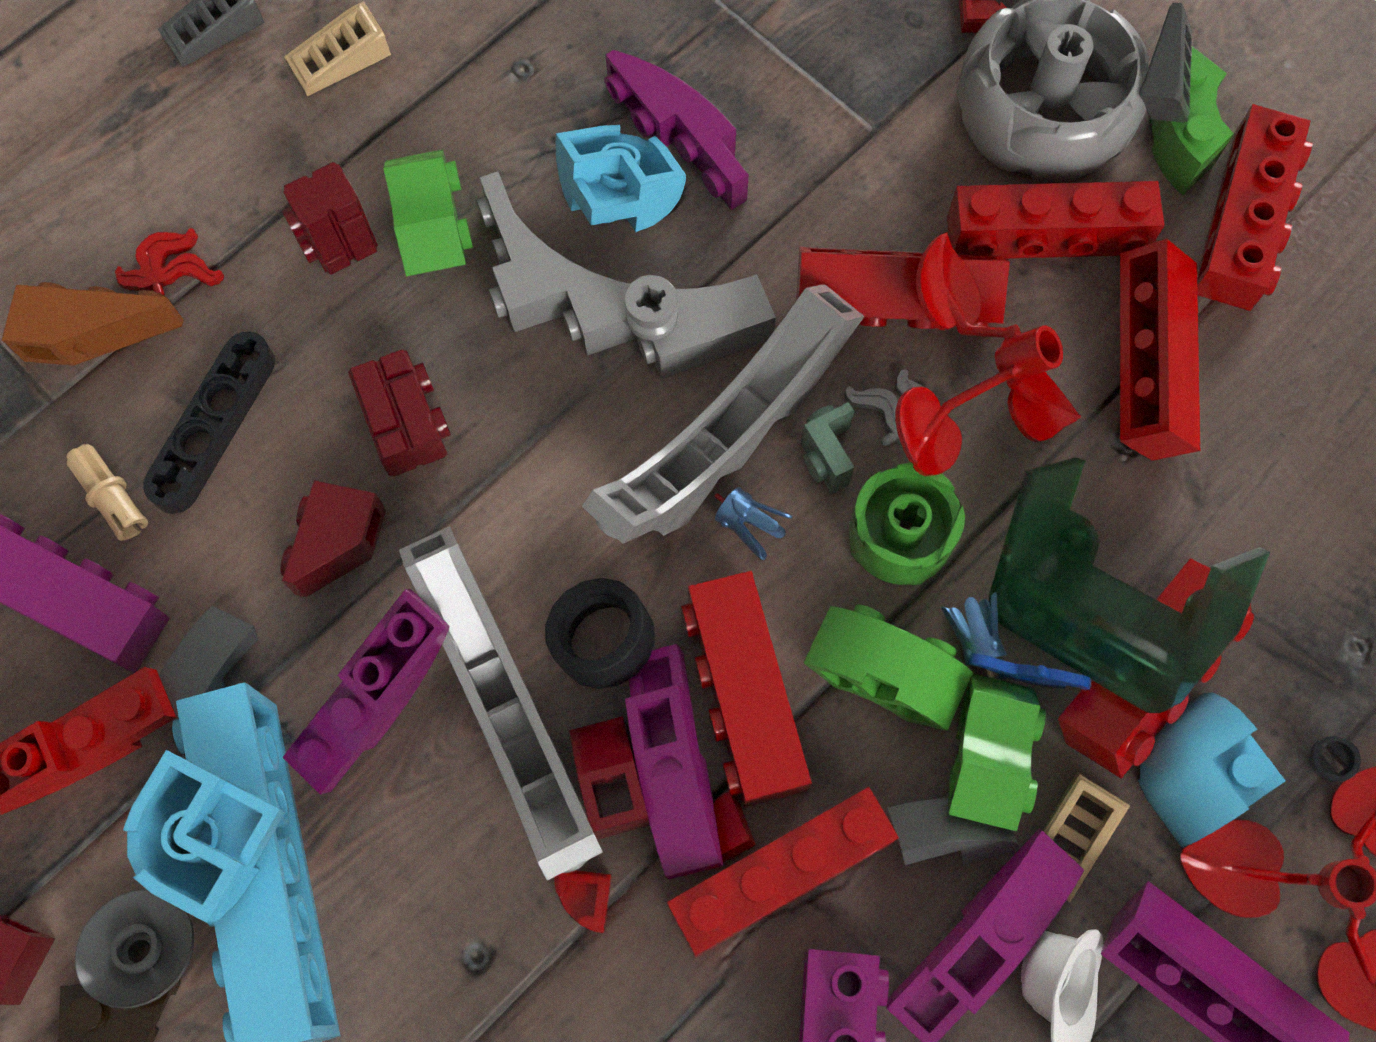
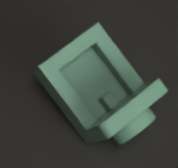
[801,402,855,494]

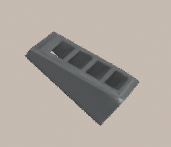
[158,0,265,67]
[1140,3,1192,123]

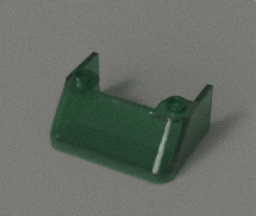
[989,457,1270,713]

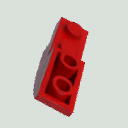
[0,667,177,815]

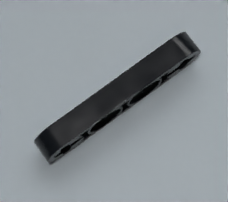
[143,331,275,514]

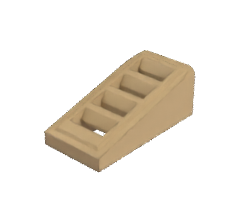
[284,1,391,97]
[1042,772,1130,902]

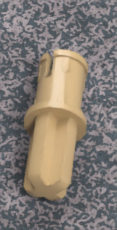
[67,444,148,541]

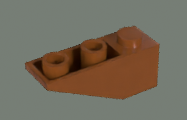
[2,282,184,366]

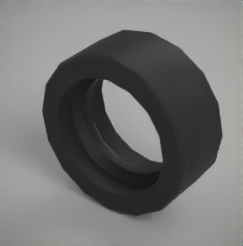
[545,578,655,689]

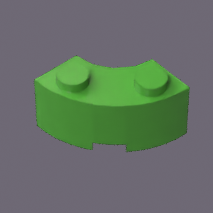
[1149,46,1234,195]
[383,149,473,277]
[804,604,973,731]
[948,673,1046,832]

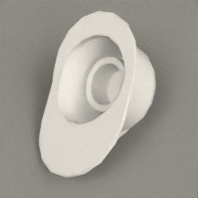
[1021,929,1103,1042]

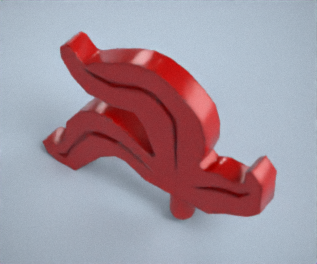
[115,228,224,296]

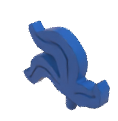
[968,653,1092,690]

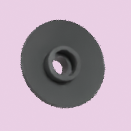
[75,890,194,1009]

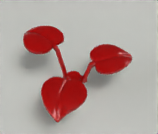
[895,232,1081,477]
[1180,766,1376,1032]

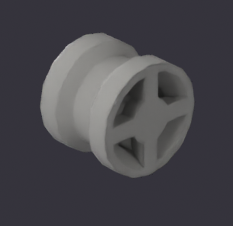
[625,275,678,341]

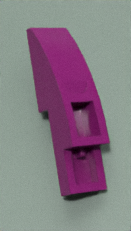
[604,50,749,210]
[282,589,450,795]
[625,643,723,880]
[886,828,1084,1042]

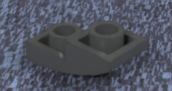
[159,605,258,721]
[887,798,1019,865]

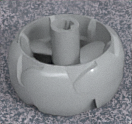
[958,0,1149,183]

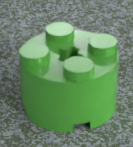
[849,463,965,585]

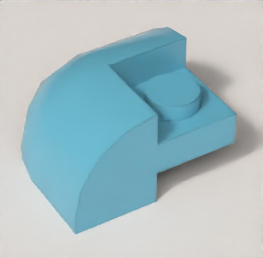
[555,125,686,232]
[1138,692,1285,848]
[123,750,285,923]

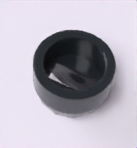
[1309,736,1361,782]

